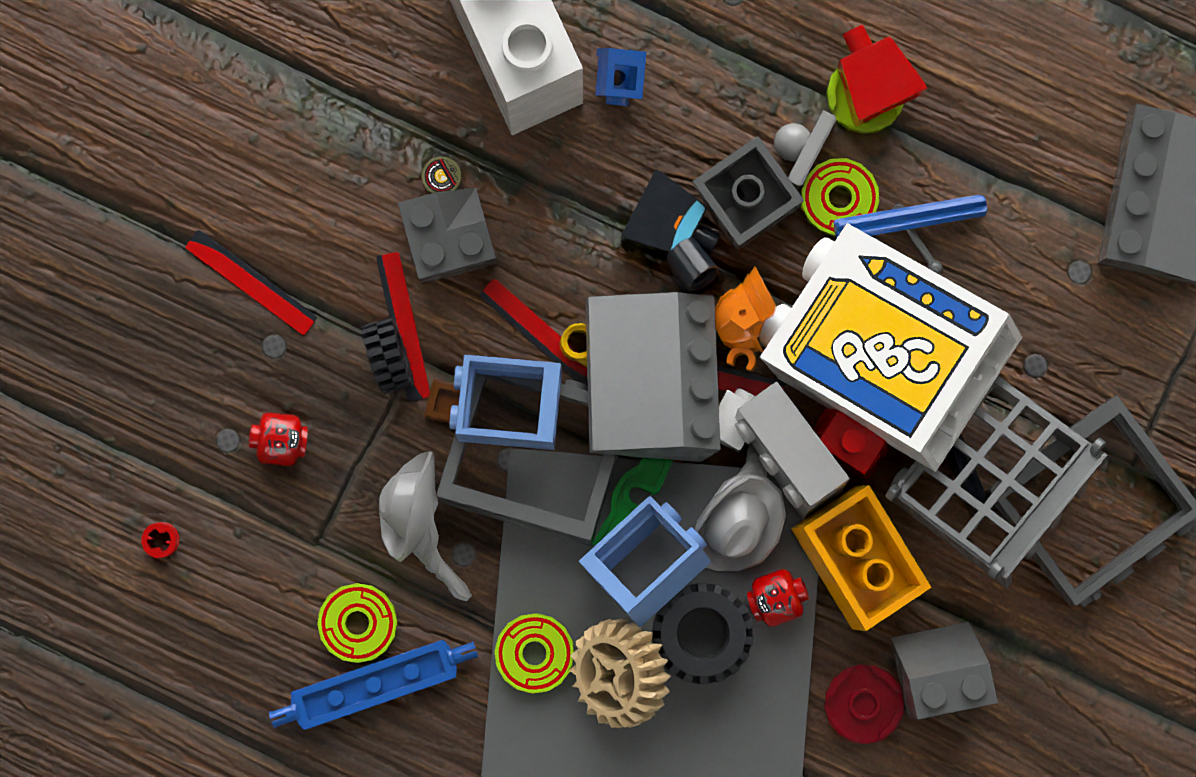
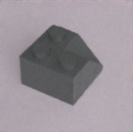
[693,136,804,252]
[398,188,497,285]

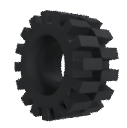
[361,317,414,394]

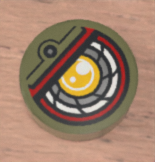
[422,156,462,194]

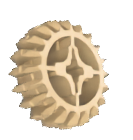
[569,618,671,728]

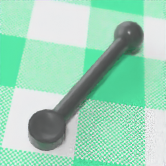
[892,204,943,275]

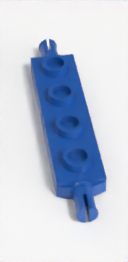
[269,639,479,730]

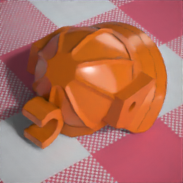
[715,266,777,372]

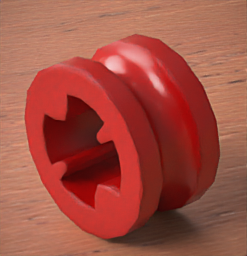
[141,522,180,558]

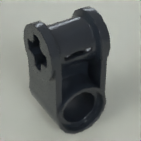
[666,238,725,295]

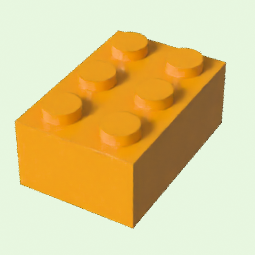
[790,485,932,631]

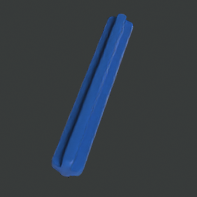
[834,195,987,239]

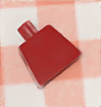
[837,25,927,127]
[812,409,889,483]

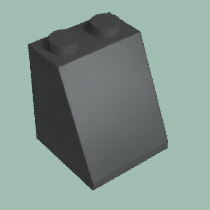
[890,622,998,720]

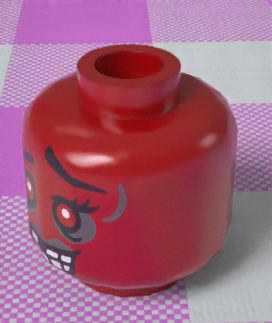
[248,412,308,466]
[747,569,809,627]

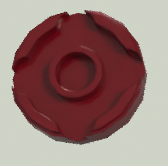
[824,664,904,744]

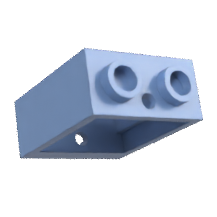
[450,355,562,450]
[579,496,711,628]

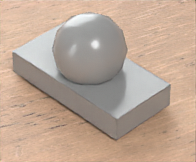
[774,110,836,190]

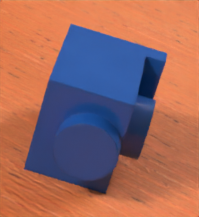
[595,48,646,106]

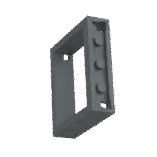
[436,374,619,547]
[985,395,1196,607]

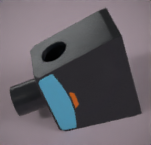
[621,169,721,256]

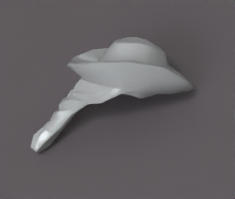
[694,443,786,573]
[379,451,472,601]

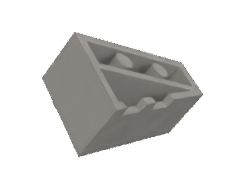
[735,382,850,520]

